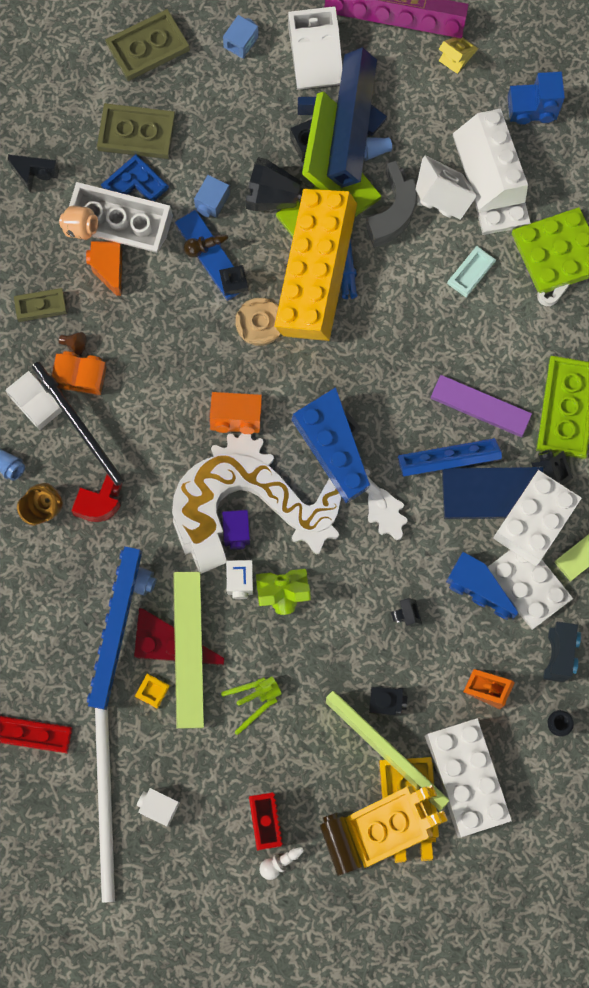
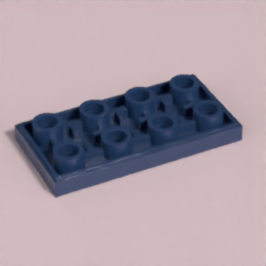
[442,467,543,519]

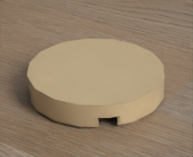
[236,298,281,346]

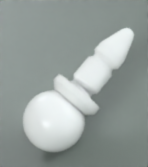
[260,847,304,880]

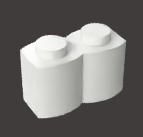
[6,371,62,430]

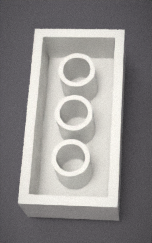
[425,718,512,838]

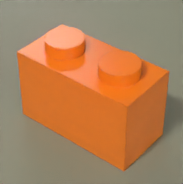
[210,392,262,434]

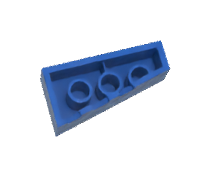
[292,387,370,503]

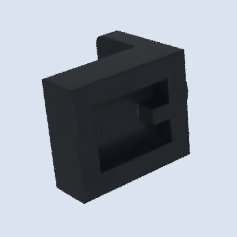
[531,449,573,485]
[369,687,408,716]

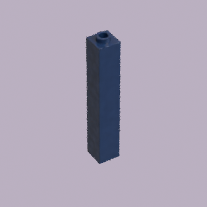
[327,47,377,188]

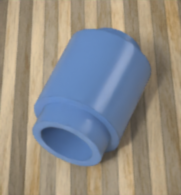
[116,567,157,596]

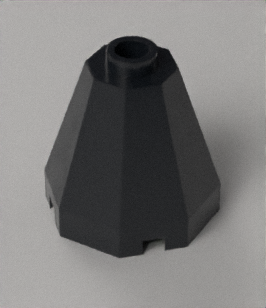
[246,157,305,211]

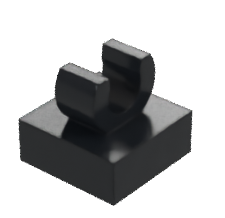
[219,265,249,296]
[391,598,422,627]

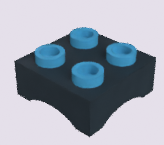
[543,621,581,682]

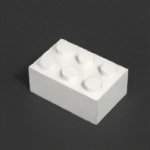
[493,470,582,566]

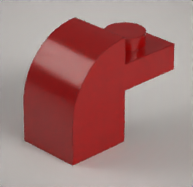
[71,474,122,522]

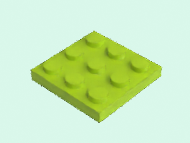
[512,207,589,293]

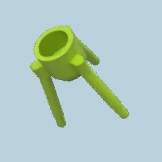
[221,676,282,735]

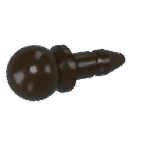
[184,234,228,258]

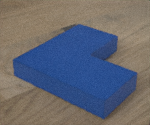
[101,154,169,201]

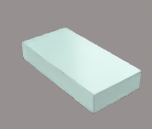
[447,246,496,298]

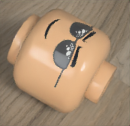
[59,206,98,240]

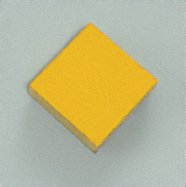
[135,674,170,709]

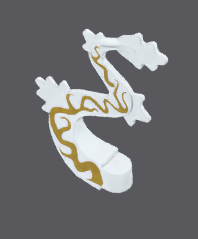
[172,433,407,574]

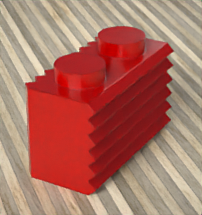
[249,792,283,851]

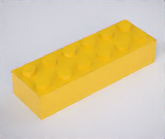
[274,189,357,341]

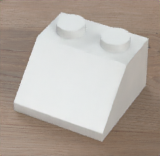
[415,155,476,220]

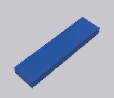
[175,210,239,301]
[398,438,502,477]

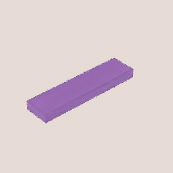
[430,375,532,438]

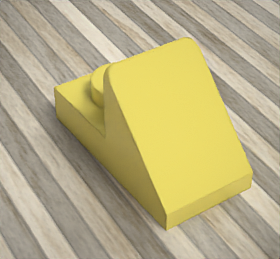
[439,37,478,74]

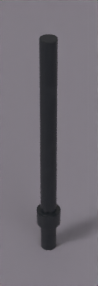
[32,362,124,486]

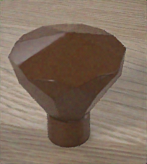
[59,332,87,356]

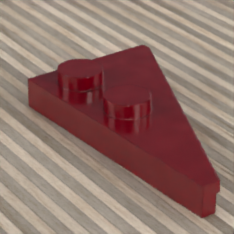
[134,608,225,666]

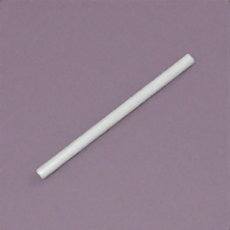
[95,708,115,902]

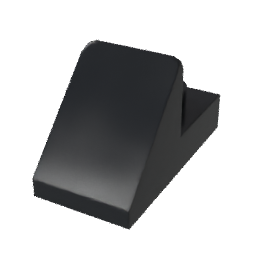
[8,154,59,193]

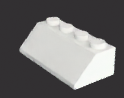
[453,108,528,212]
[69,182,173,253]

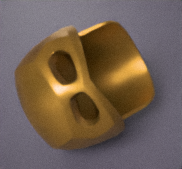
[17,483,63,526]

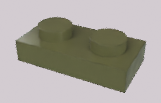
[14,288,67,322]

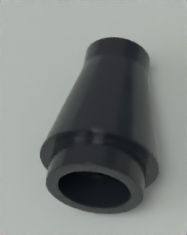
[547,710,574,737]

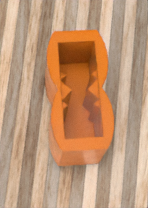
[52,351,107,395]

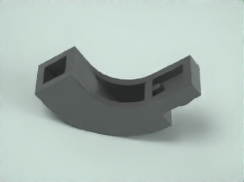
[366,161,416,247]

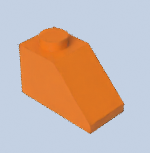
[86,241,122,296]

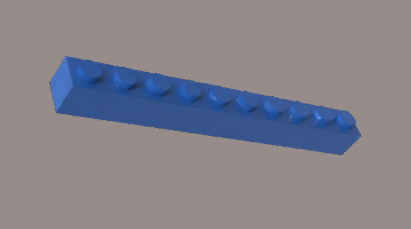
[87,546,143,710]

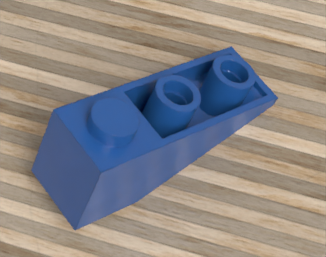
[446,552,518,620]

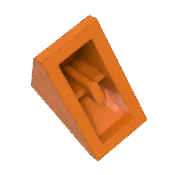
[463,669,515,710]

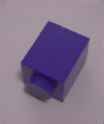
[222,510,250,550]

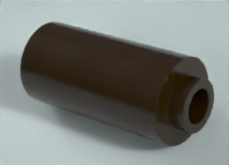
[320,813,362,876]

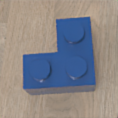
[507,72,565,125]

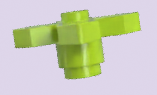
[256,569,311,615]

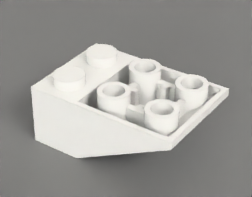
[288,7,342,90]

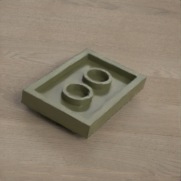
[105,9,190,81]
[97,103,175,159]

